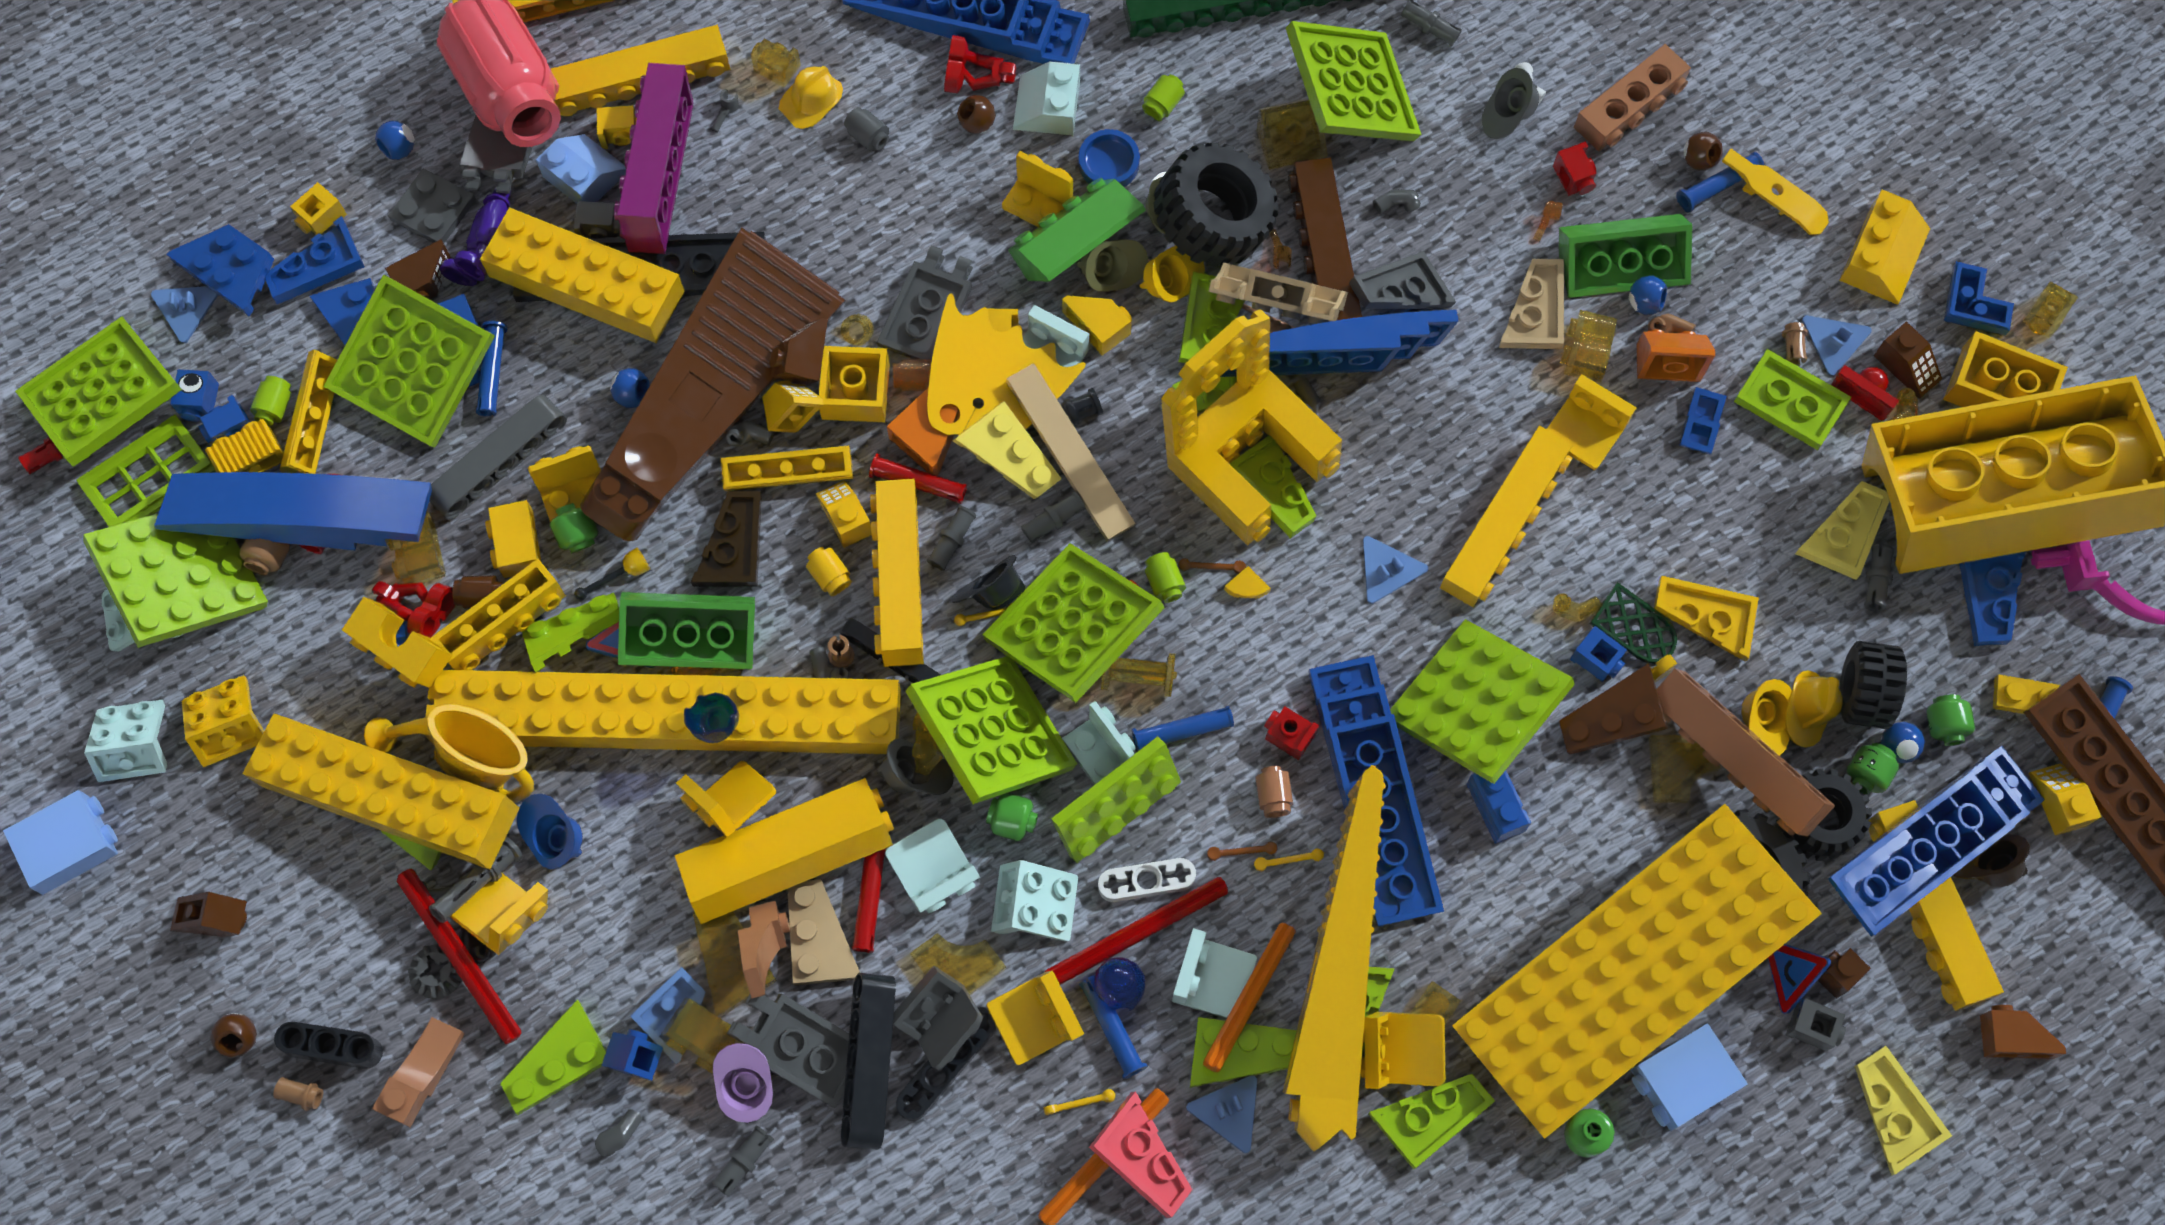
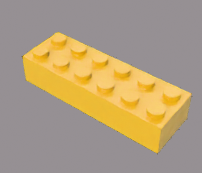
[480,207,685,344]

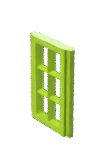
[76,414,216,527]

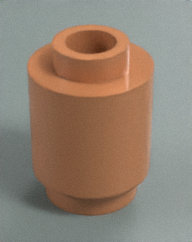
[1255,766,1293,818]

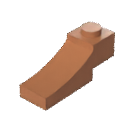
[738,901,790,999]
[372,1017,465,1127]

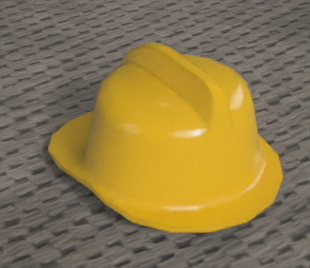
[778,66,843,129]
[1140,245,1205,303]
[1785,670,1843,748]
[1741,679,1792,756]

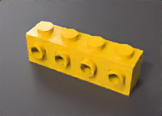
[431,559,566,670]

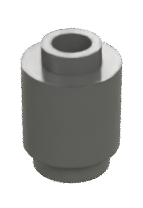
[844,107,889,152]

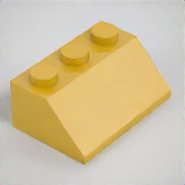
[1839,189,1930,305]

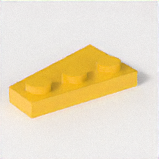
[1654,576,1759,662]

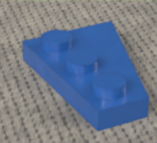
[265,216,365,305]

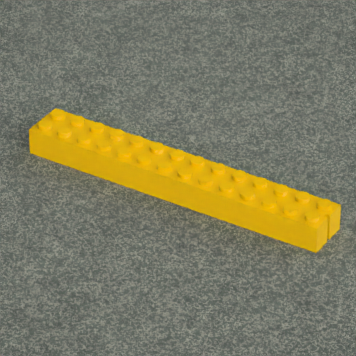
[425,670,901,754]

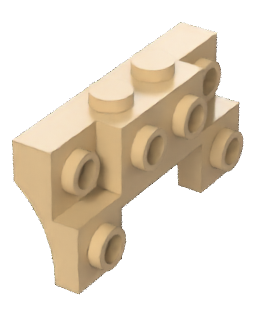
[1208,262,1348,324]

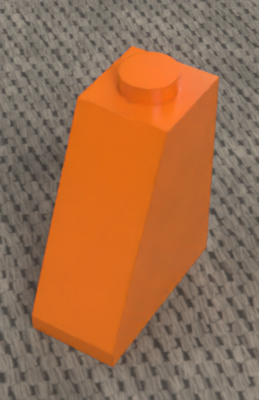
[887,388,960,476]

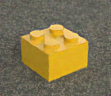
[819,346,890,423]

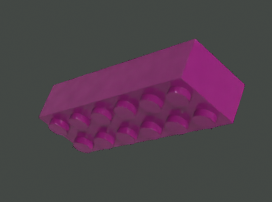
[614,63,694,254]

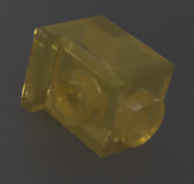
[751,38,801,88]
[2022,281,2078,338]

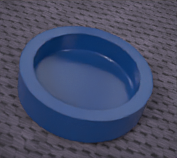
[1079,129,1140,187]

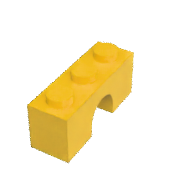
[342,597,453,688]

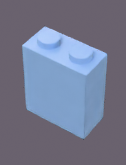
[3,790,118,895]
[1631,1023,1748,1131]

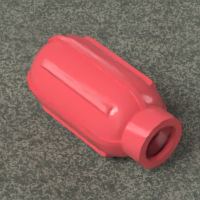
[437,0,561,147]

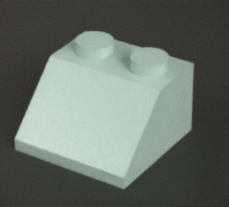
[1013,62,1080,136]

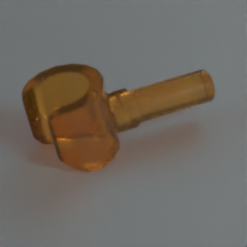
[1533,201,1563,242]
[1269,229,1292,269]

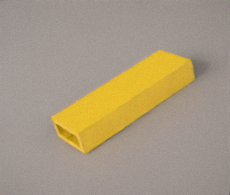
[675,778,894,924]

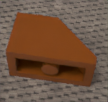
[1980,1005,2066,1059]

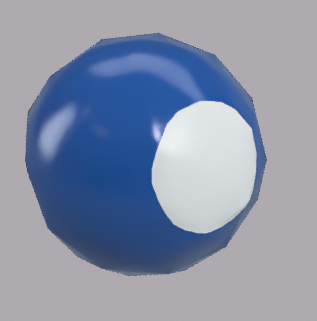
[375,121,415,160]
[1629,276,1667,315]
[610,368,650,408]
[1880,721,1925,764]

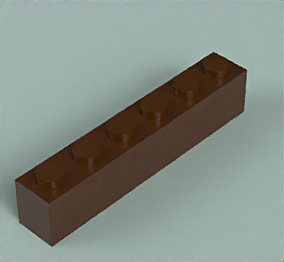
[1288,157,1362,322]

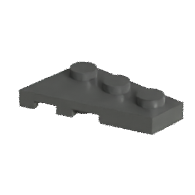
[1349,251,1456,309]

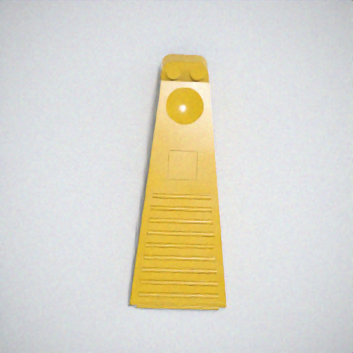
[1283,765,1386,1152]

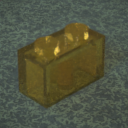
[661,998,743,1074]

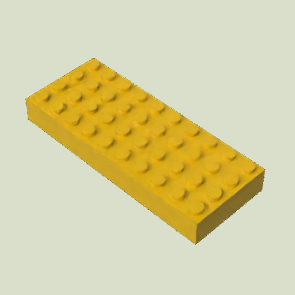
[1452,804,1822,1139]

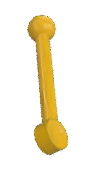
[954,603,1012,626]
[1254,848,1324,871]
[1043,1089,1116,1115]

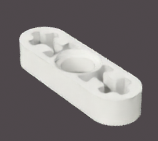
[1098,858,1196,902]

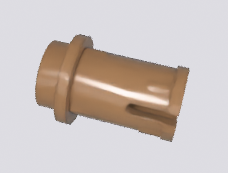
[1782,322,1808,364]
[828,635,855,668]
[273,1077,323,1111]

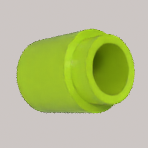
[1142,74,1185,121]
[250,376,292,426]
[1145,552,1186,603]

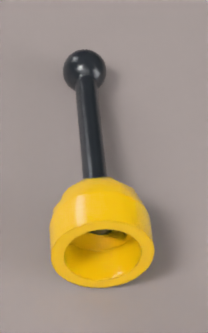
[574,547,650,600]

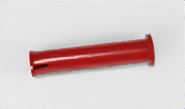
[869,453,967,504]
[852,849,886,953]

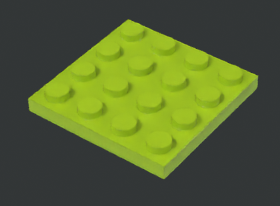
[1285,21,1421,141]
[323,275,495,447]
[15,316,182,467]
[83,514,268,648]
[982,543,1165,703]
[1390,619,1575,784]
[905,656,1077,804]

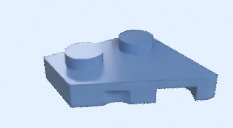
[630,967,706,1065]

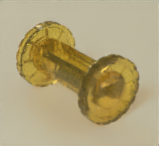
[1101,653,1177,697]

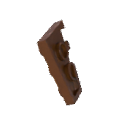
[1559,663,1668,754]

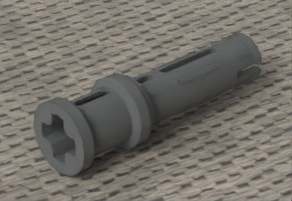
[429,837,523,923]

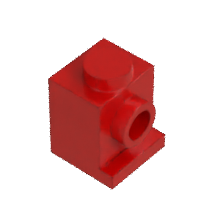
[1553,141,1596,196]
[1264,706,1319,761]

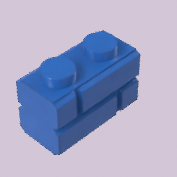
[1466,770,1532,844]

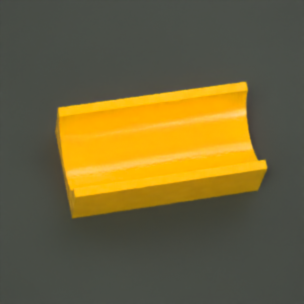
[1862,375,2165,574]

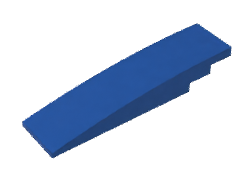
[842,0,1090,64]
[1220,310,1459,377]
[154,472,432,551]
[1308,655,1444,927]
[1827,745,2045,937]

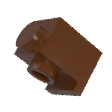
[1817,948,1871,999]

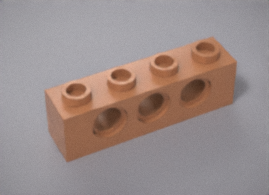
[1573,44,1691,151]

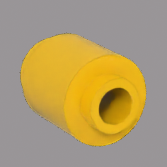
[806,547,852,597]

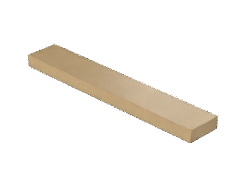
[1006,363,1135,542]

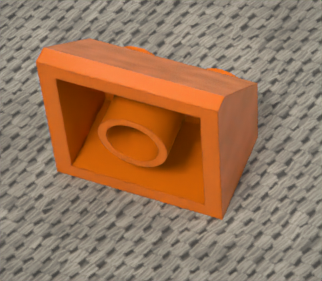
[1636,329,1715,382]

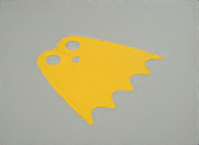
[927,293,1086,435]

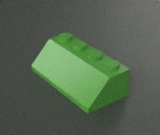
[1008,178,1146,282]
[1559,214,1692,298]
[618,592,755,669]

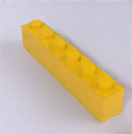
[551,24,731,116]
[1440,425,1573,608]
[870,479,924,667]
[1868,800,2004,1011]

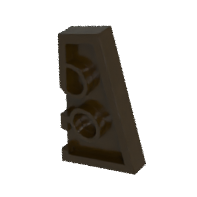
[691,491,762,587]

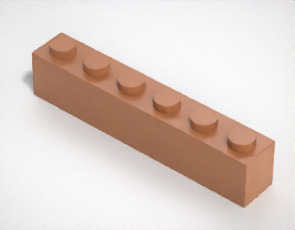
[1657,668,1835,836]

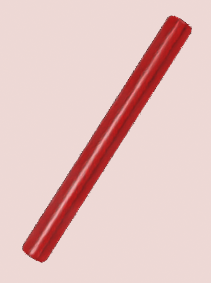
[397,868,521,1044]
[1045,877,1228,985]

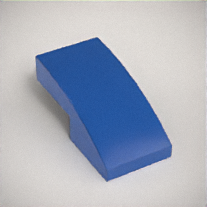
[1679,387,1727,455]

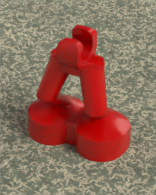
[944,35,1016,94]
[372,581,456,638]

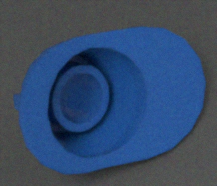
[517,793,583,870]

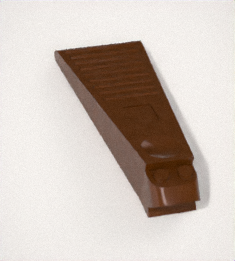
[580,228,846,541]

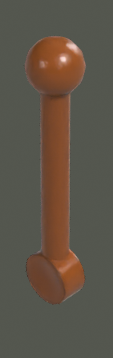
[1178,558,1246,574]
[1207,841,1278,861]

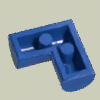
[1944,261,2014,336]

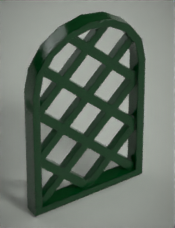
[1589,582,1677,664]

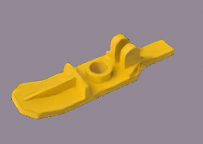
[1722,149,1829,235]

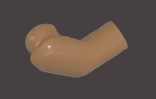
[1648,313,1696,333]

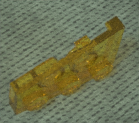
[692,911,777,1019]

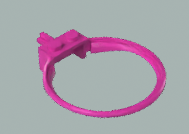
[2031,540,2165,625]

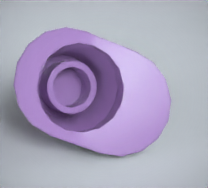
[713,1043,773,1123]

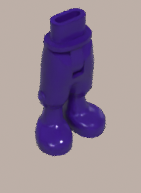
[440,189,511,286]

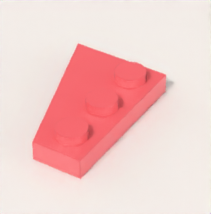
[1089,1091,1193,1218]

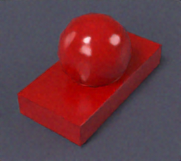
[1831,365,1899,421]

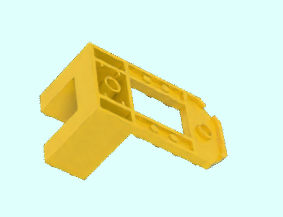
[1161,309,1342,546]

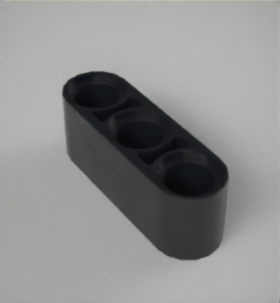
[274,1022,383,1069]

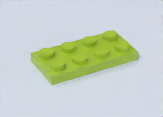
[1051,736,1181,863]

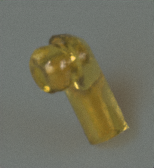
[1553,593,1601,622]

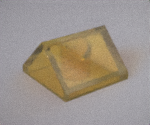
[1256,98,1328,170]

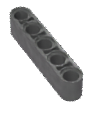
[429,395,567,520]

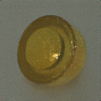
[841,314,874,346]

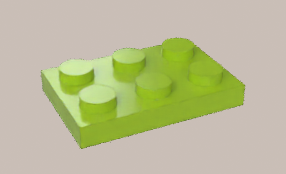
[1734,349,1851,450]

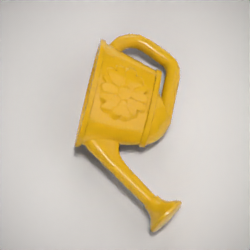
[364,705,534,803]

